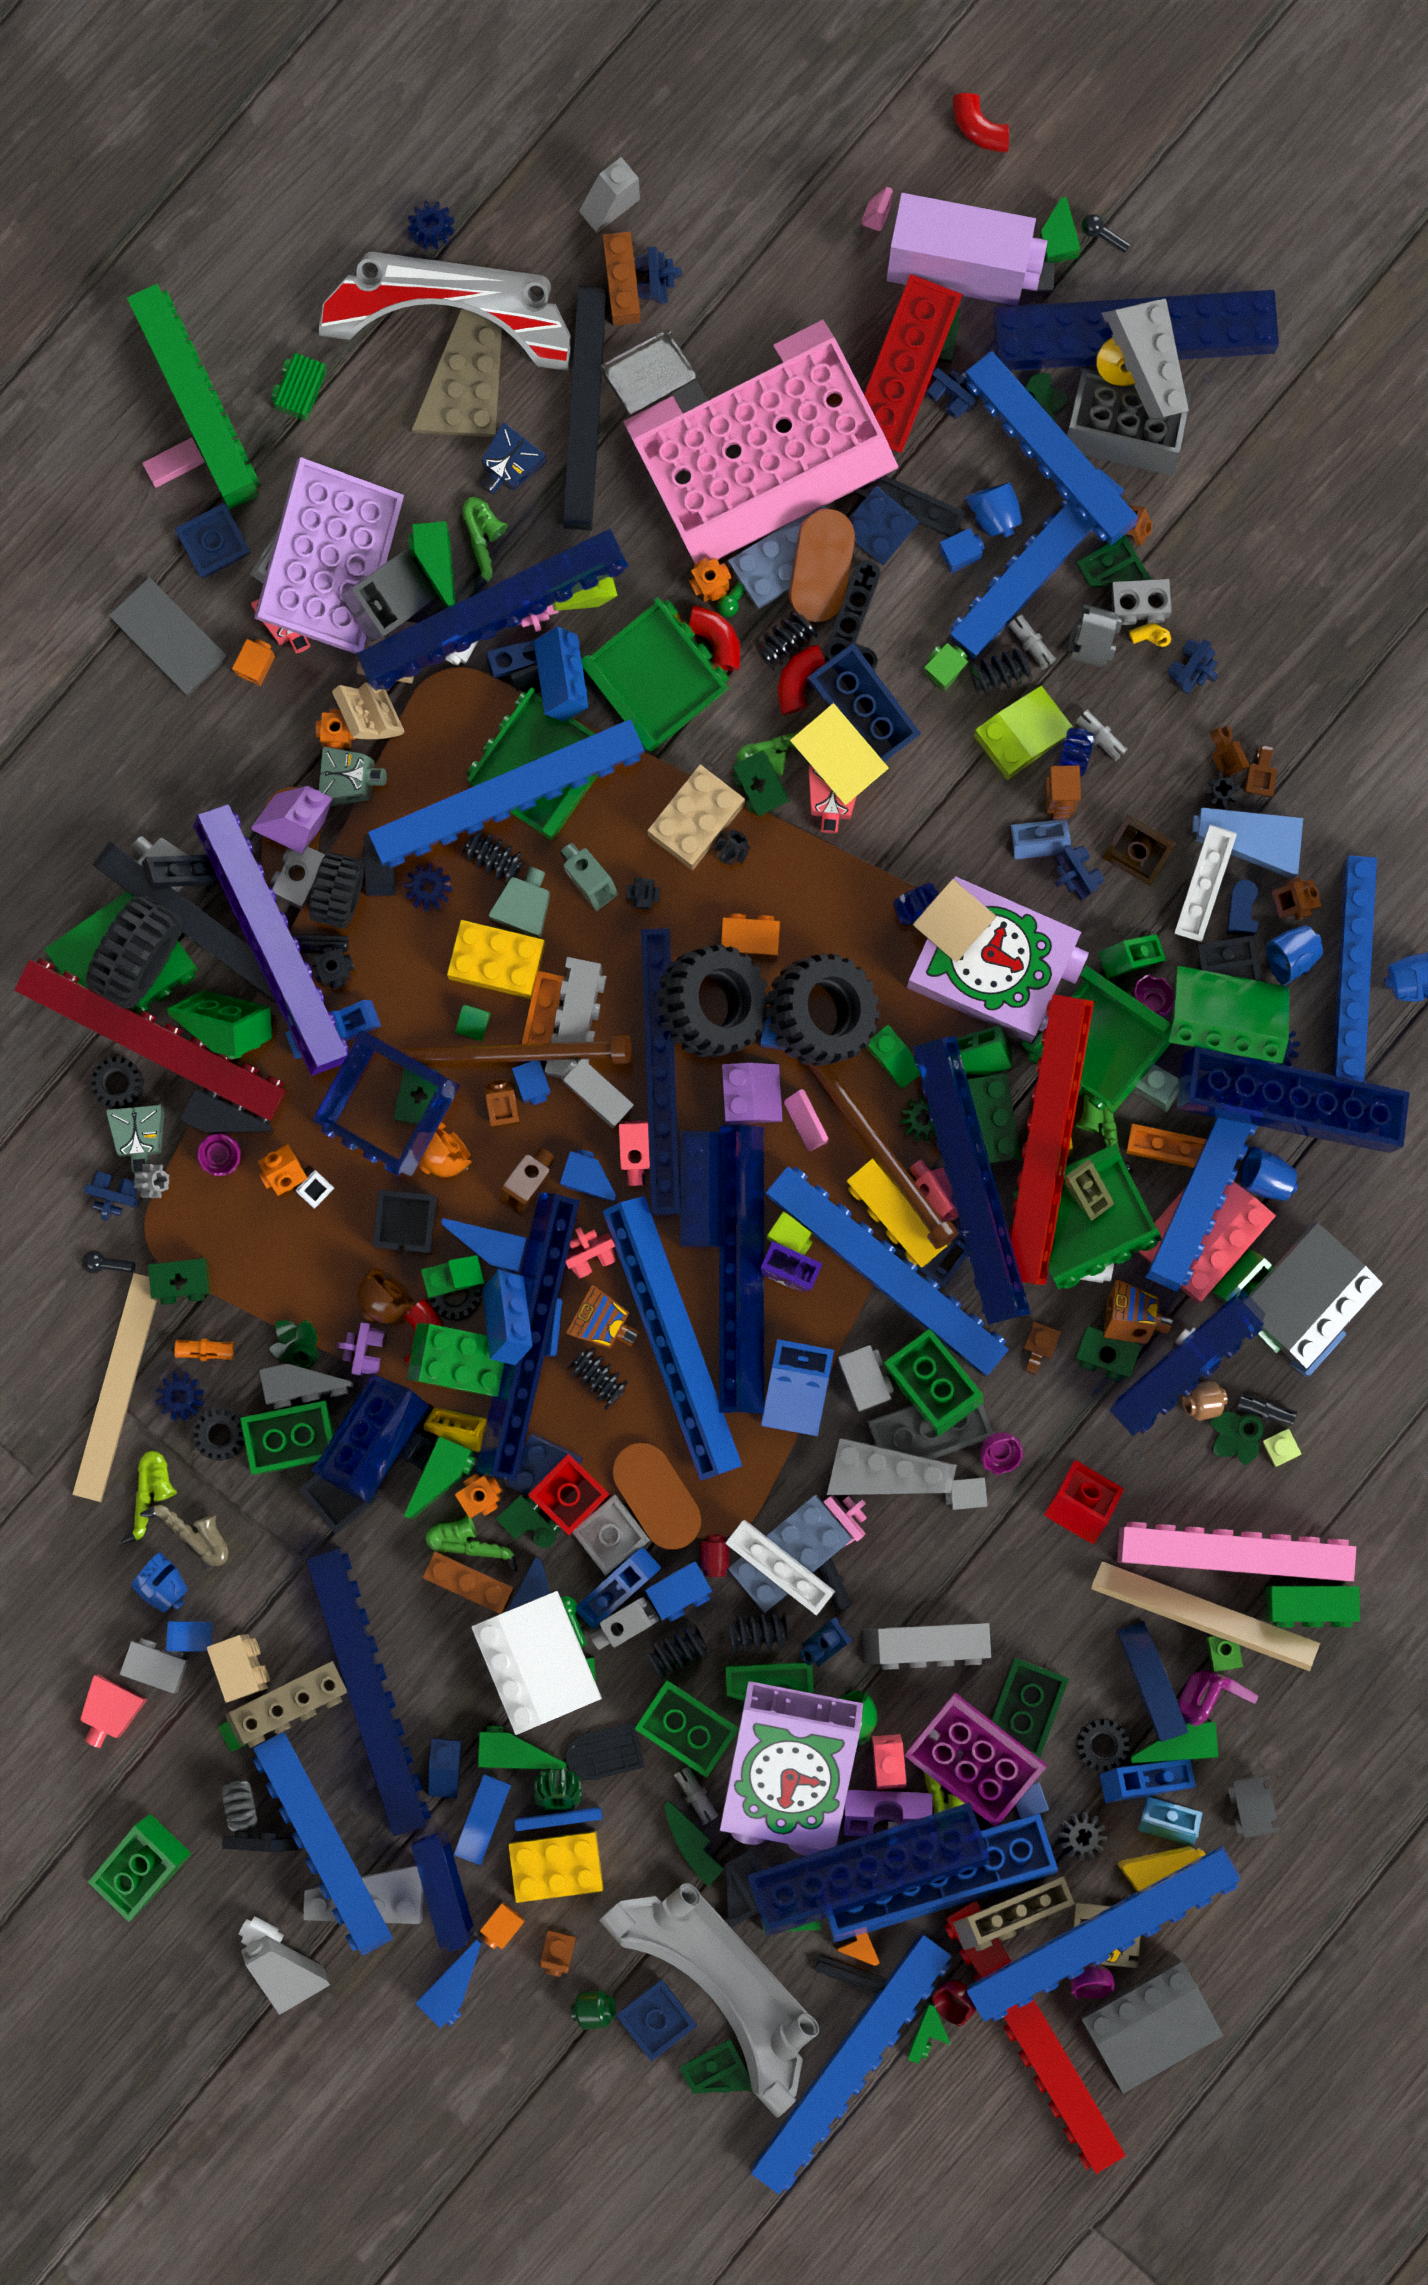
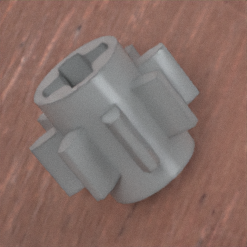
[134,1164,169,1198]

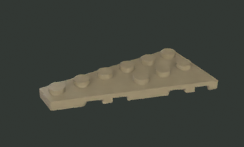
[412,308,503,437]

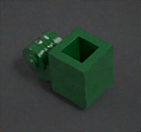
[496,1495,561,1549]

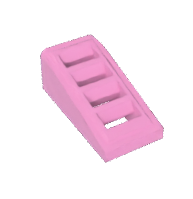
[861,187,893,231]

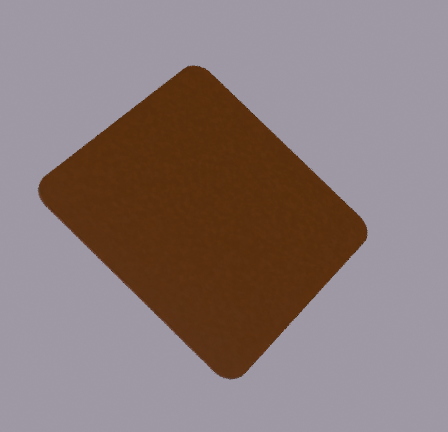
[144,667,994,1539]

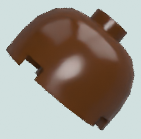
[357,1268,415,1324]

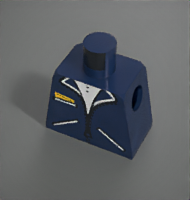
[480,422,547,495]

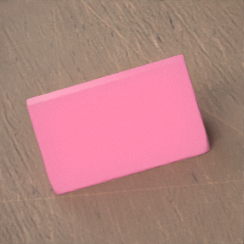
[142,437,205,488]
[784,1089,828,1151]

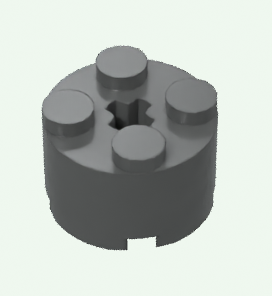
[1067,604,1122,668]
[1228,1774,1279,1838]

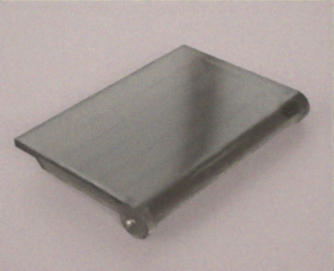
[599,329,697,415]

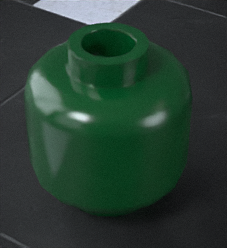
[571,1990,616,2030]

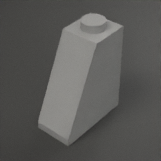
[579,157,640,233]
[562,1059,634,1129]
[241,1935,330,2015]

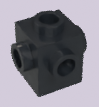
[312,946,355,990]

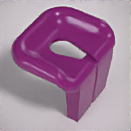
[1178,1670,1259,1726]

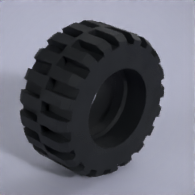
[85,895,182,1009]
[657,945,770,1057]
[766,953,879,1066]

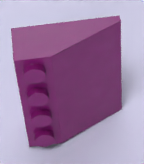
[904,1693,1047,1827]

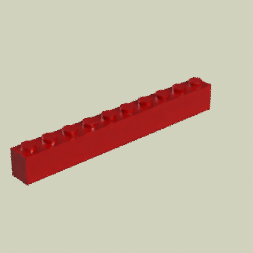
[1003,994,1094,1285]
[943,1900,1126,2174]

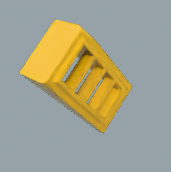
[424,1407,488,1452]

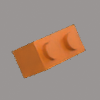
[721,914,780,959]

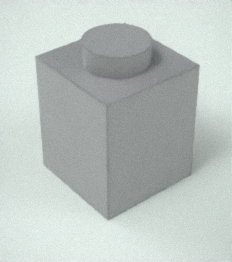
[945,1478,988,1510]

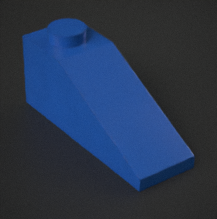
[441,1218,528,1273]
[576,1547,661,1630]
[1099,1759,1196,1803]
[415,1938,482,2028]

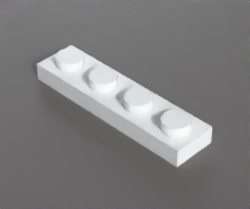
[1175,825,1237,942]
[726,1520,835,1615]

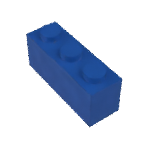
[534,626,588,722]
[482,1270,532,1365]

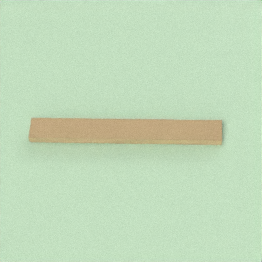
[73,1273,157,1502]
[1091,1562,1320,1671]

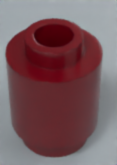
[700,1534,729,1577]

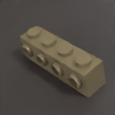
[225,1661,347,1748]
[953,1877,1075,1952]

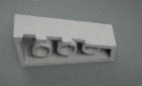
[1102,299,1189,419]
[545,957,607,1079]
[827,1439,957,1495]
[862,1623,991,1670]
[303,1863,425,1924]

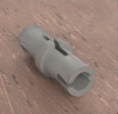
[1008,615,1056,670]
[1075,710,1128,762]
[673,1766,719,1825]

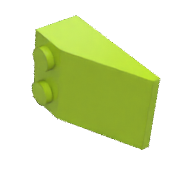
[974,686,1075,781]

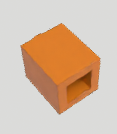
[232,639,275,687]
[480,1902,525,1949]

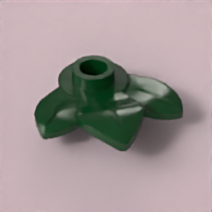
[1024,373,1069,424]
[269,1320,319,1368]
[1210,1412,1264,1465]

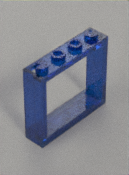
[312,1030,461,1176]
[411,1830,475,1952]

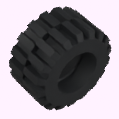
[309,851,364,929]

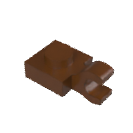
[1210,726,1250,778]
[1243,746,1278,797]
[1023,1322,1061,1375]

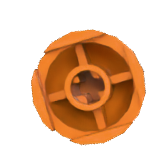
[416,1120,472,1178]

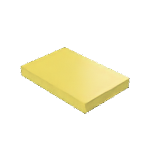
[790,703,889,805]

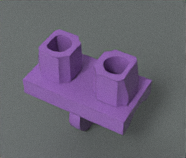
[336,1322,386,1376]

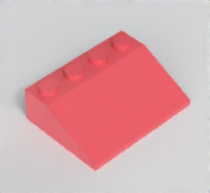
[1138,1181,1276,1304]

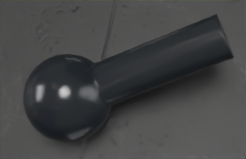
[1082,214,1131,253]
[82,1251,136,1274]

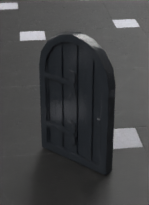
[566,1722,645,1780]

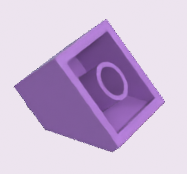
[251,786,332,854]
[722,1063,782,1125]

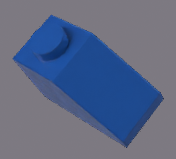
[560,1149,617,1203]

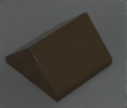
[1102,814,1176,886]

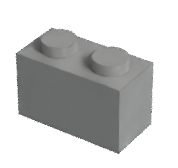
[838,1345,894,1412]
[120,1638,189,1693]

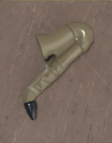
[140,1505,229,1566]

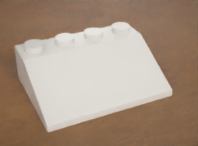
[472,1591,602,1735]

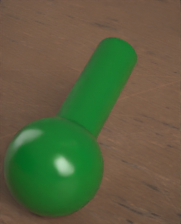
[716,580,745,617]
[560,1596,587,1648]

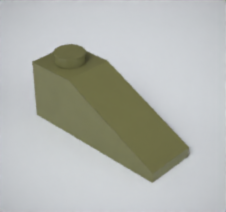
[1065,1159,1114,1221]

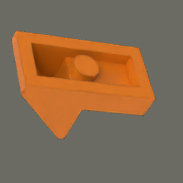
[836,1933,880,1966]

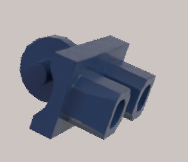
[636,246,682,304]
[925,368,976,420]
[1167,639,1218,694]
[1054,846,1104,901]
[84,1171,139,1221]
[799,1617,853,1667]

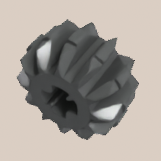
[222,1781,257,1831]
[1058,1811,1108,1862]

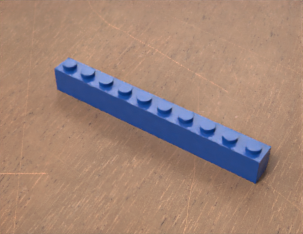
[368,719,644,868]
[764,1166,1009,1377]
[603,1196,742,1481]
[967,1845,1240,2022]
[750,1932,952,2194]

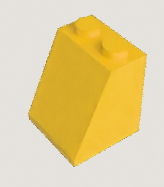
[1117,1846,1205,1892]

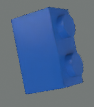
[645,1561,712,1622]

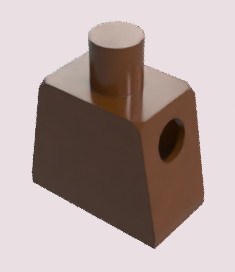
[499,1148,554,1217]

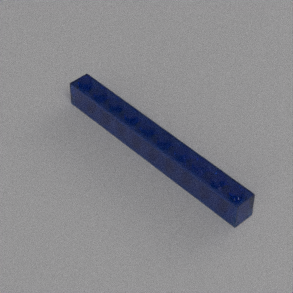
[356,529,629,691]
[641,928,681,1217]
[913,1036,1031,1325]
[719,1124,764,1414]
[475,1192,580,1481]
[306,1549,431,1837]

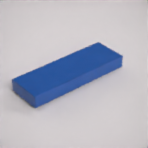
[514,1807,603,1831]

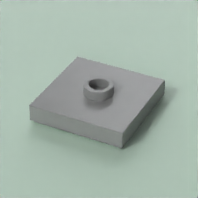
[572,1495,651,1576]

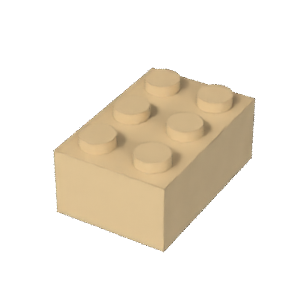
[648,764,745,871]
[206,1634,270,1703]

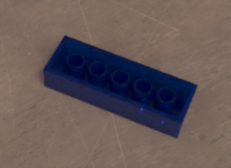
[1109,1288,1266,1436]

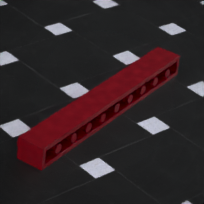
[14,957,288,1121]

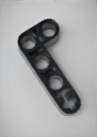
[825,560,880,671]

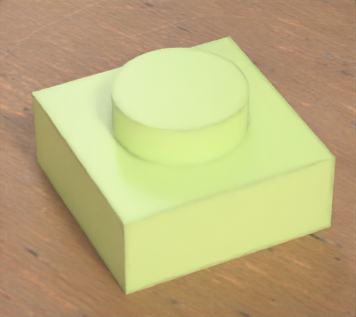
[1262,1429,1301,1467]

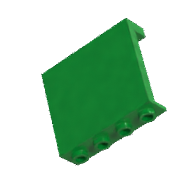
[581,597,731,751]
[466,688,598,841]
[44,891,199,1013]
[1022,965,1172,1114]
[1169,966,1289,1063]
[1012,1144,1162,1289]

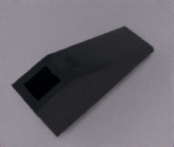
[180,1088,275,1135]

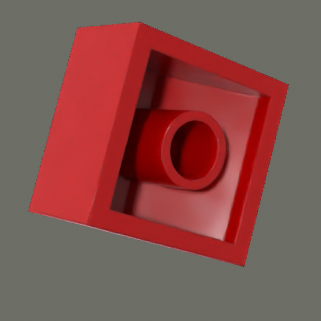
[528,1454,609,1535]
[1044,1460,1124,1545]

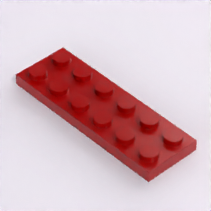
[864,274,963,454]

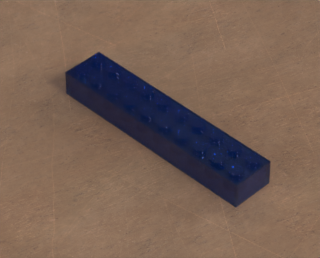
[993,290,1279,371]

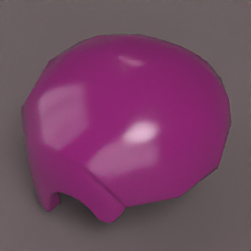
[1132,974,1174,1018]
[197,1133,241,1176]
[980,1432,1023,1475]
[1071,1964,1115,1999]

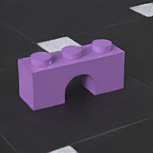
[844,1790,932,1839]

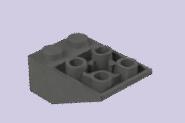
[340,549,437,642]
[259,1364,356,1410]

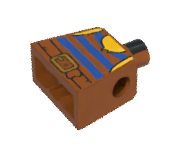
[1103,1280,1172,1344]
[566,1285,639,1349]

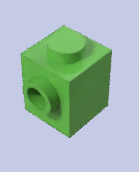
[923,643,968,692]
[1206,1635,1243,1672]

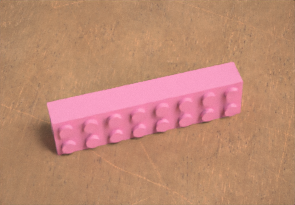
[1117,1522,1356,1581]

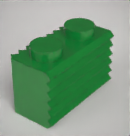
[271,353,327,421]

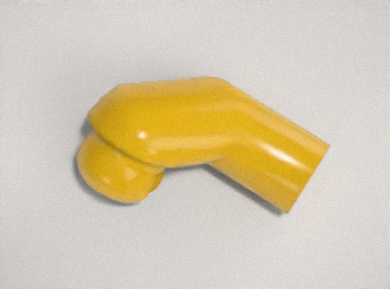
[1128,623,1171,647]

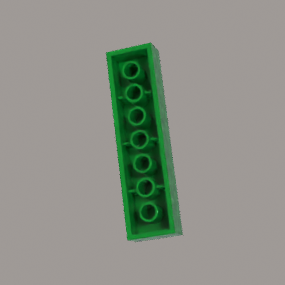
[127,283,261,510]

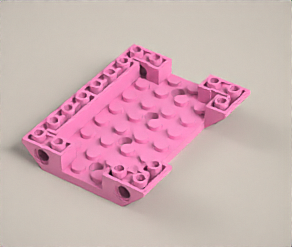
[623,320,898,564]

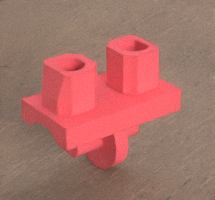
[562,1227,616,1279]

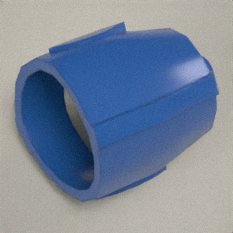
[965,482,1022,538]
[1265,925,1323,986]
[1384,952,1428,1002]
[1240,1147,1298,1201]
[130,1552,188,1613]

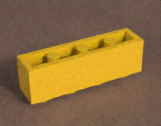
[847,1158,951,1268]

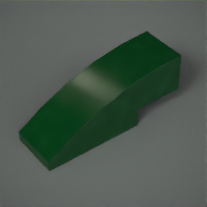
[664,1800,724,1887]

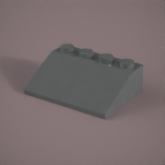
[1067,368,1191,476]
[1239,1221,1383,1369]
[1079,1958,1224,2094]

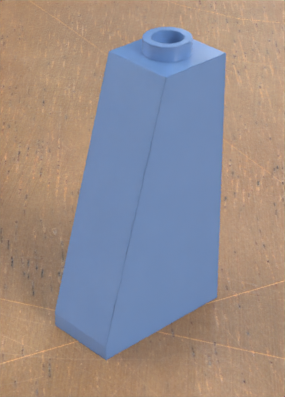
[1192,808,1303,878]

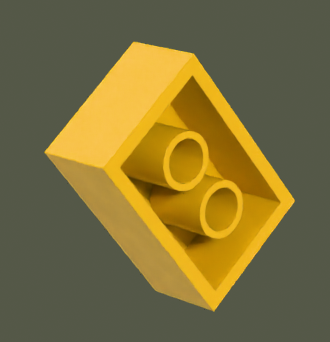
[447,920,545,999]
[509,1831,604,1903]

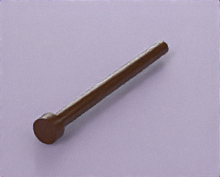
[393,1035,632,1066]
[807,1064,959,1249]

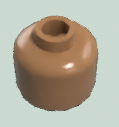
[1182,1381,1228,1421]

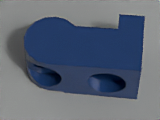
[485,641,537,679]
[1226,880,1258,936]

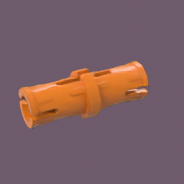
[175,1338,234,1361]

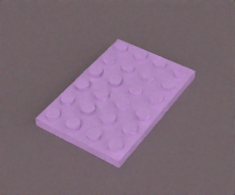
[254,457,404,655]

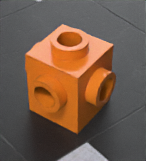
[689,558,731,602]
[316,709,356,750]
[258,1144,308,1196]
[455,1473,502,1518]

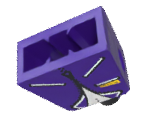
[761,1241,822,1292]

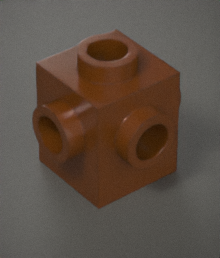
[1272,877,1322,920]

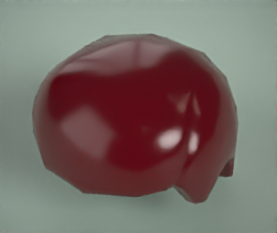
[932,1980,976,2026]

